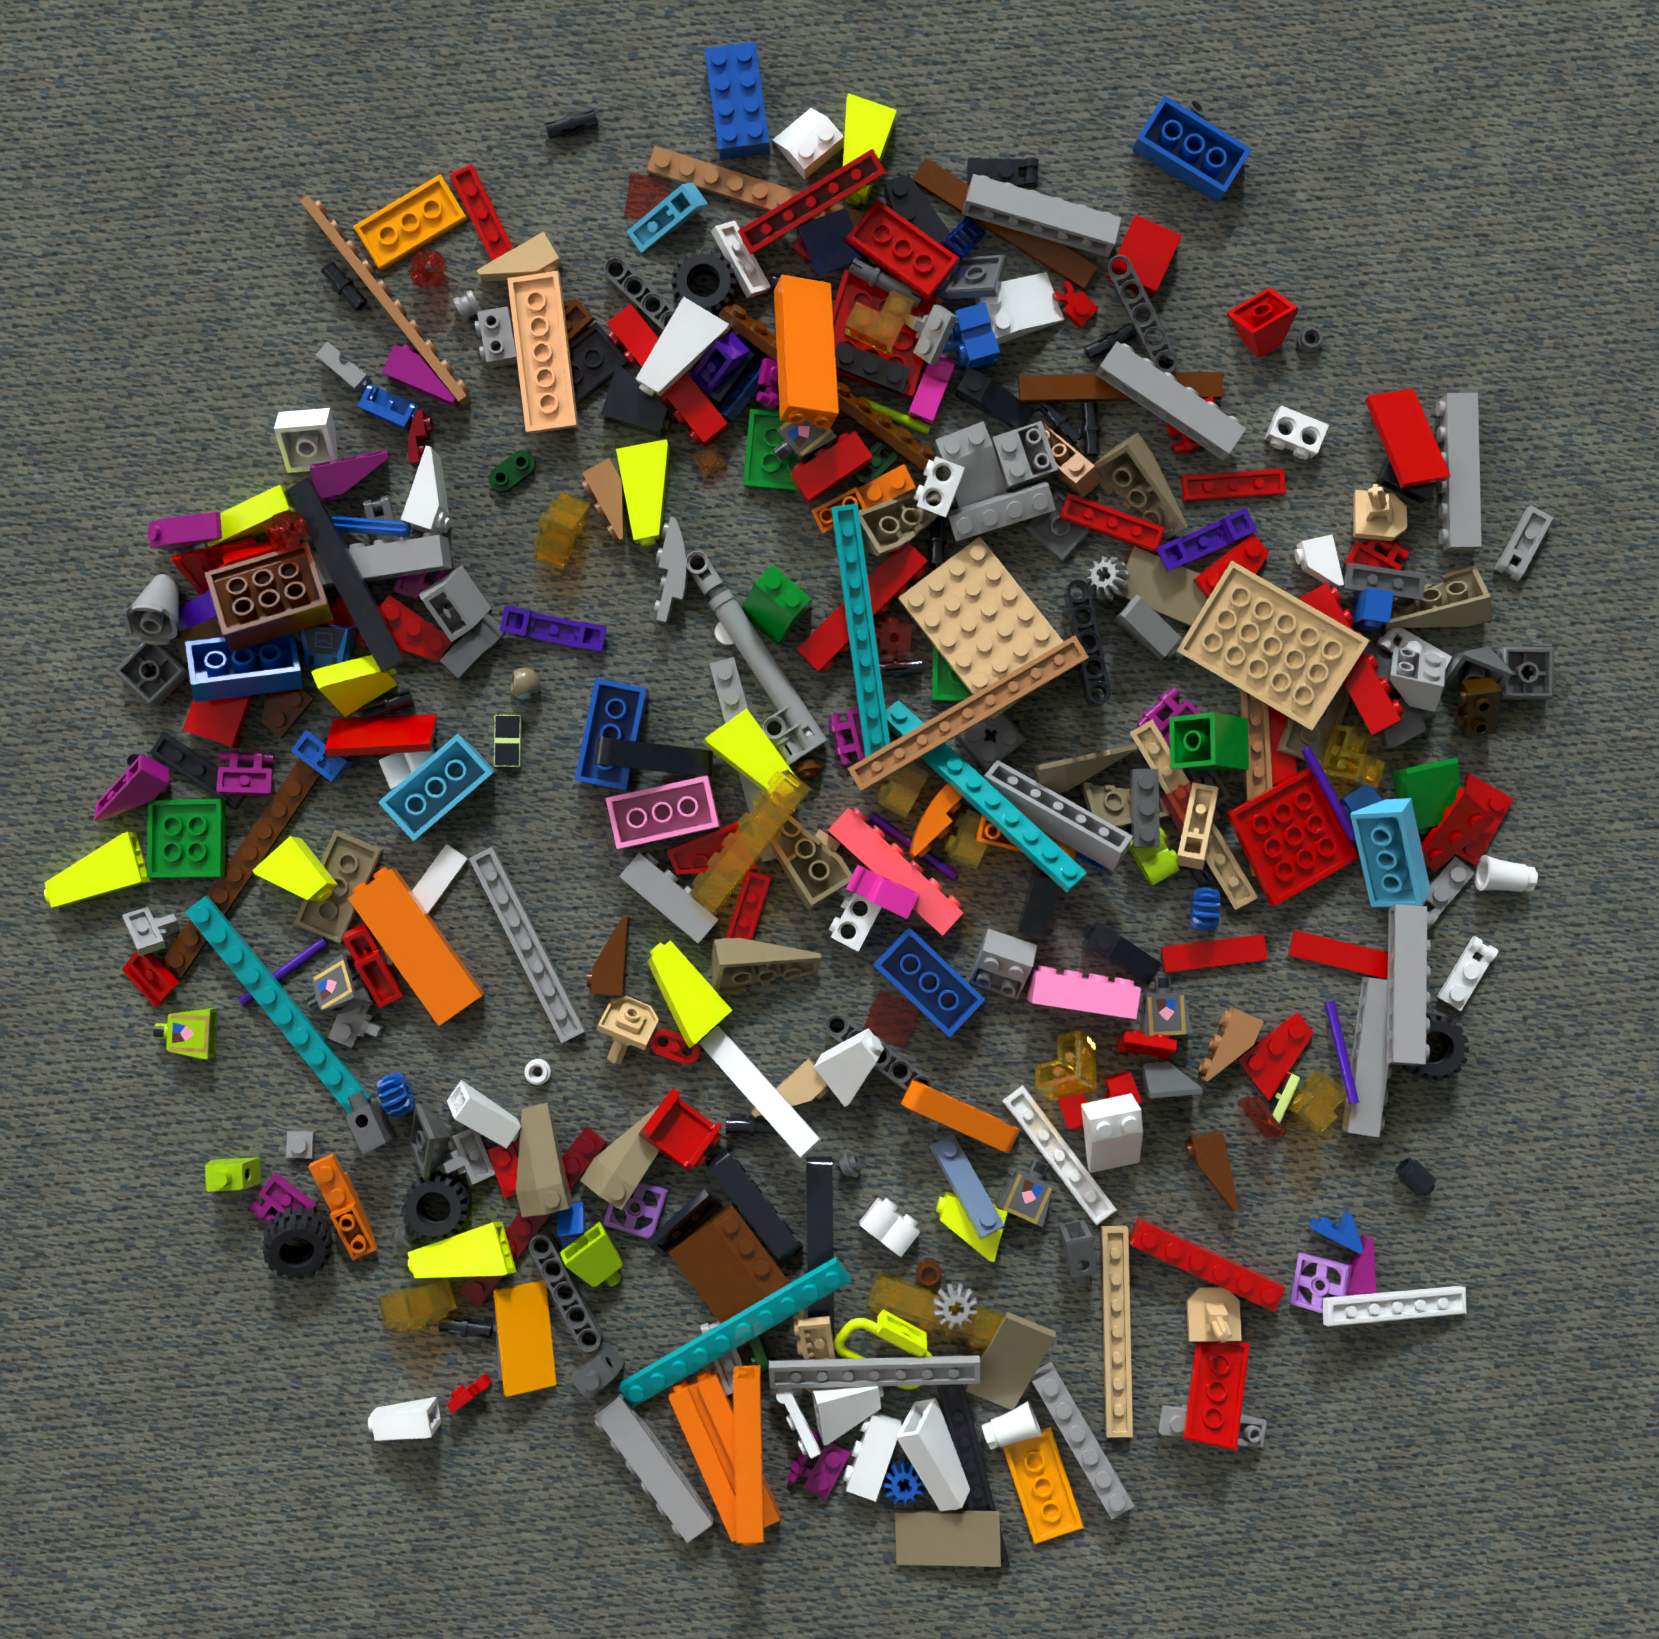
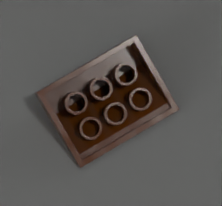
[205,542,334,652]
[668,1204,790,1323]

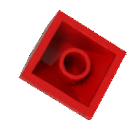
[1227,287,1298,358]

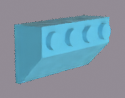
[378,734,494,841]
[1350,798,1431,907]

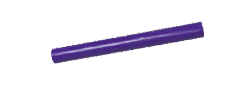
[1301,746,1356,841]
[869,813,958,881]
[239,937,329,1006]
[1324,1001,1359,1105]

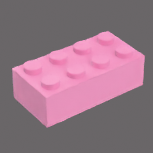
[606,775,720,849]
[1027,965,1141,1019]

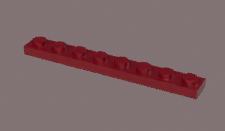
[459,1126,607,1307]

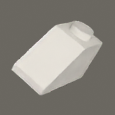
[1294,535,1344,588]

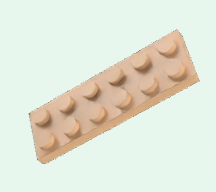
[507,271,578,434]

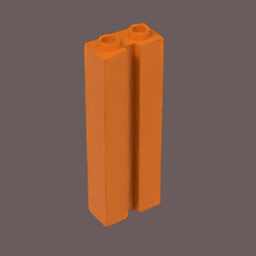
[774,275,839,428]
[348,867,484,1026]
[733,1365,764,1546]
[668,1369,780,1542]

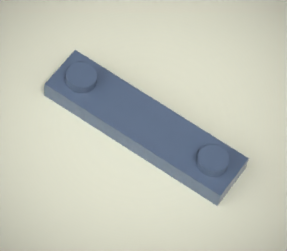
[930,1134,1005,1240]

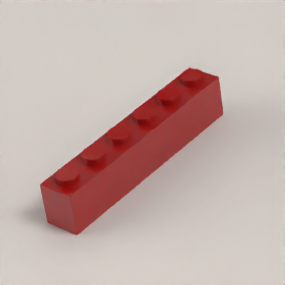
[738,148,887,254]
[607,304,729,448]
[797,542,927,673]
[1298,583,1405,736]
[1128,1217,1285,1312]

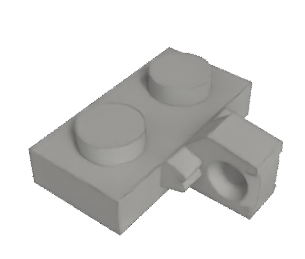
[906,304,958,365]
[122,907,179,956]
[328,998,383,1048]
[439,1128,495,1185]

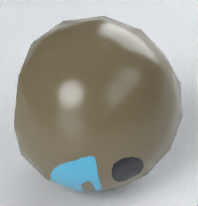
[511,667,541,700]

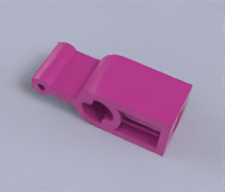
[908,355,956,425]
[846,865,919,919]

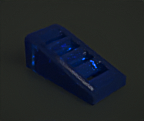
[941,216,986,265]

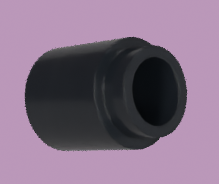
[1395,1157,1435,1196]

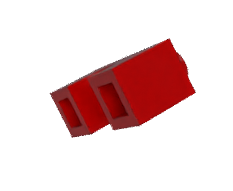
[1055,1070,1142,1131]

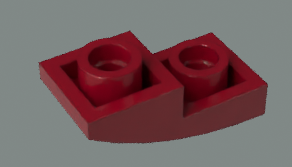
[408,409,434,468]

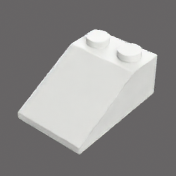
[975,272,1064,345]
[401,445,451,536]
[1081,1094,1143,1173]

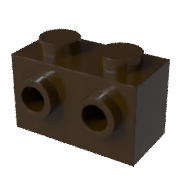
[1454,677,1502,738]

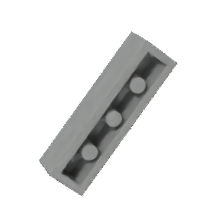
[948,481,1056,541]
[619,852,720,943]

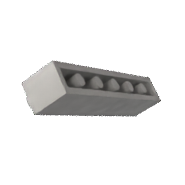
[962,174,1121,257]
[1095,342,1246,460]
[1436,393,1482,551]
[311,532,452,589]
[984,760,1133,872]
[1387,904,1431,1066]
[1342,976,1392,1137]
[1031,1361,1134,1519]
[594,1392,714,1543]

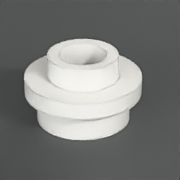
[525,1059,551,1085]

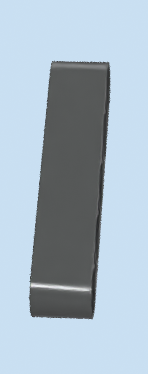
[1108,255,1178,373]
[604,257,676,333]
[825,1013,933,1090]
[529,1231,603,1352]

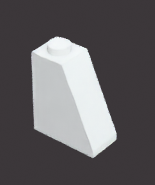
[814,1028,884,1107]
[447,1080,521,1148]
[812,1386,884,1445]
[368,1397,441,1441]

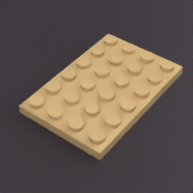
[898,536,1064,721]
[1177,561,1370,730]

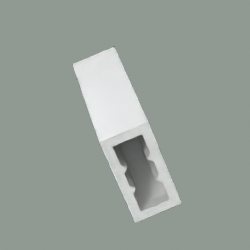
[636,297,730,396]
[896,1398,970,1511]

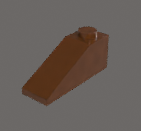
[587,917,630,996]
[1185,1130,1239,1211]

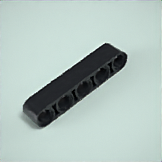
[1064,579,1111,707]
[594,737,714,777]
[706,1147,804,1264]

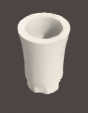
[1475,855,1538,892]
[982,1401,1042,1450]

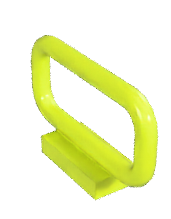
[834,1310,933,1390]

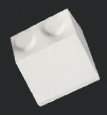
[772,108,844,179]
[274,408,338,473]

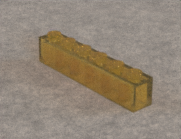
[690,769,811,913]
[866,1270,1005,1348]

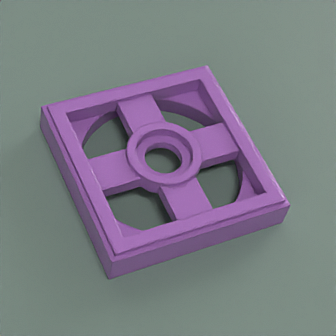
[603,1181,668,1239]
[1290,1253,1352,1313]

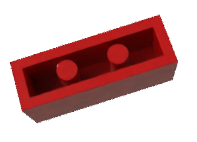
[791,431,873,505]

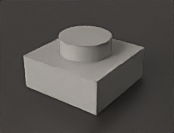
[286,1130,315,1159]

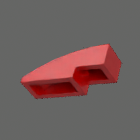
[342,923,403,1008]

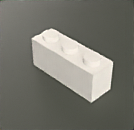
[843,1412,902,1501]

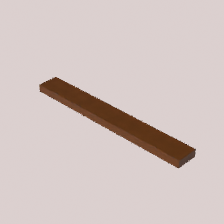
[912,158,1098,290]
[1018,372,1223,403]

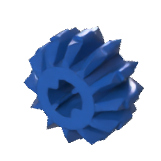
[1190,887,1221,931]
[377,1072,415,1118]
[882,1458,925,1507]

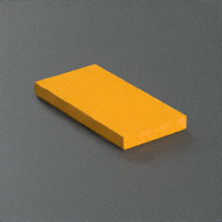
[353,174,468,272]
[493,1280,557,1397]
[1003,1426,1084,1544]

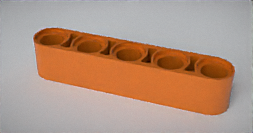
[901,1079,1021,1153]

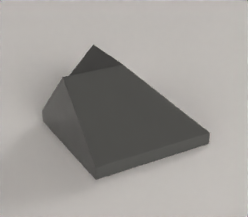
[1442,646,1512,699]
[1141,1060,1203,1098]
[409,1104,450,1178]

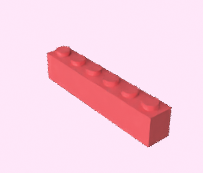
[828,808,963,936]

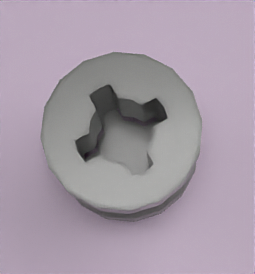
[453,290,482,322]

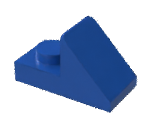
[557,1202,587,1249]
[1309,1210,1363,1254]

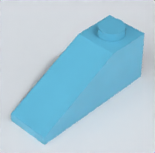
[626,182,708,253]

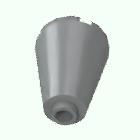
[124,574,179,645]

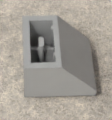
[991,421,1058,491]
[419,565,491,642]
[1389,647,1446,712]
[969,929,1037,1000]

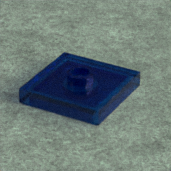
[798,208,865,277]

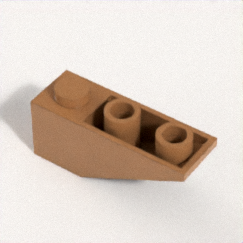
[1043,423,1100,498]
[582,458,625,544]
[1198,1007,1264,1082]

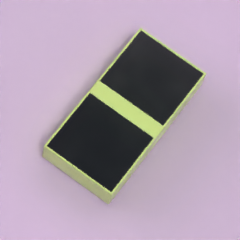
[494,715,522,767]
[1264,1072,1300,1125]

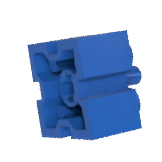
[942,302,1000,372]

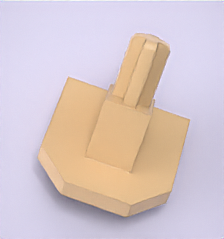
[1353,484,1407,541]
[596,996,659,1064]
[1186,1287,1242,1343]

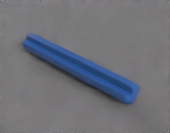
[330,516,412,537]

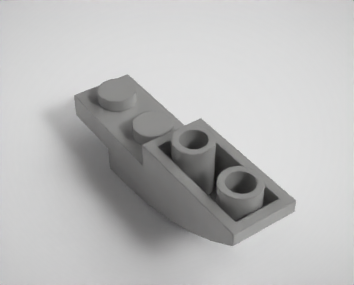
[653,517,688,625]
[1158,1405,1267,1447]

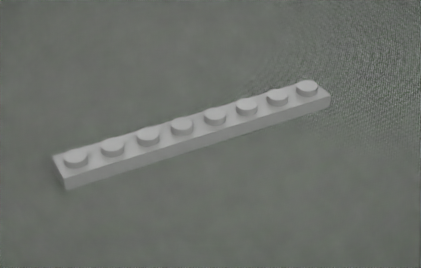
[709,657,777,862]
[469,847,586,1043]
[769,1356,980,1389]

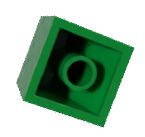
[741,564,812,645]
[1169,712,1249,772]
[1391,758,1460,834]

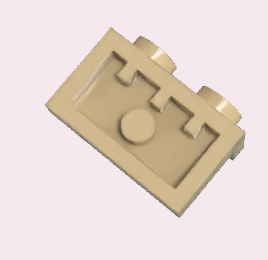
[794,1309,836,1360]

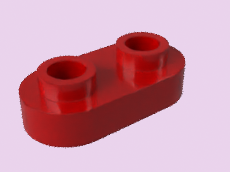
[650,1029,701,1064]

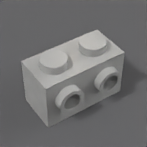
[475,306,517,368]

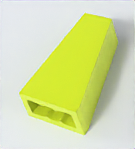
[843,93,897,205]
[616,439,670,547]
[205,485,300,547]
[702,709,802,802]
[44,832,150,908]
[647,940,732,1048]
[408,1222,516,1278]

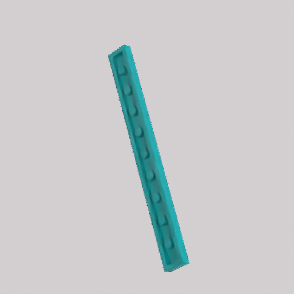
[831,504,890,758]
[886,700,1087,893]
[184,896,370,1114]
[618,1257,851,1407]

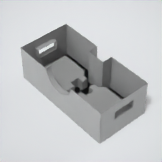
[316,342,372,394]

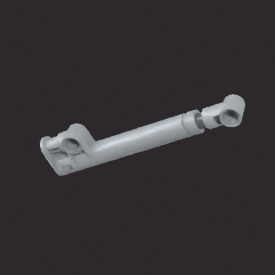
[686,551,827,766]

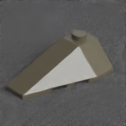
[1093,432,1188,539]
[859,480,956,556]
[1385,565,1493,628]
[1033,744,1137,796]
[756,805,852,911]
[711,938,821,995]
[516,1102,573,1217]
[580,1106,660,1210]

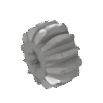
[1085,556,1131,601]
[933,1284,978,1330]

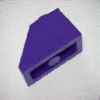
[691,332,750,394]

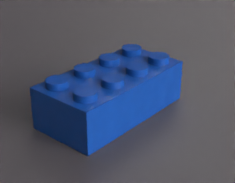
[704,41,770,160]
[1132,95,1252,203]
[185,633,303,702]
[575,678,649,791]
[873,927,985,1038]

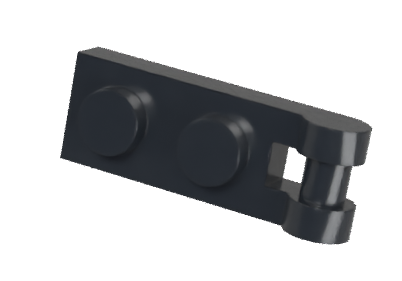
[967,158,1039,188]

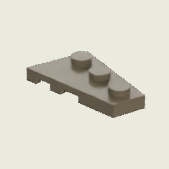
[1080,782,1169,828]

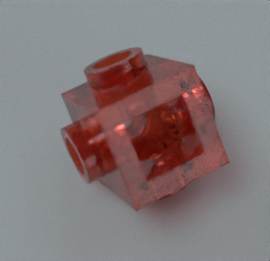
[407,249,448,290]
[263,510,309,550]
[874,617,912,655]

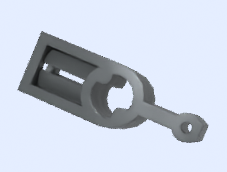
[440,614,506,680]

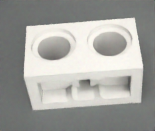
[1265,406,1329,459]
[914,456,965,517]
[829,893,881,951]

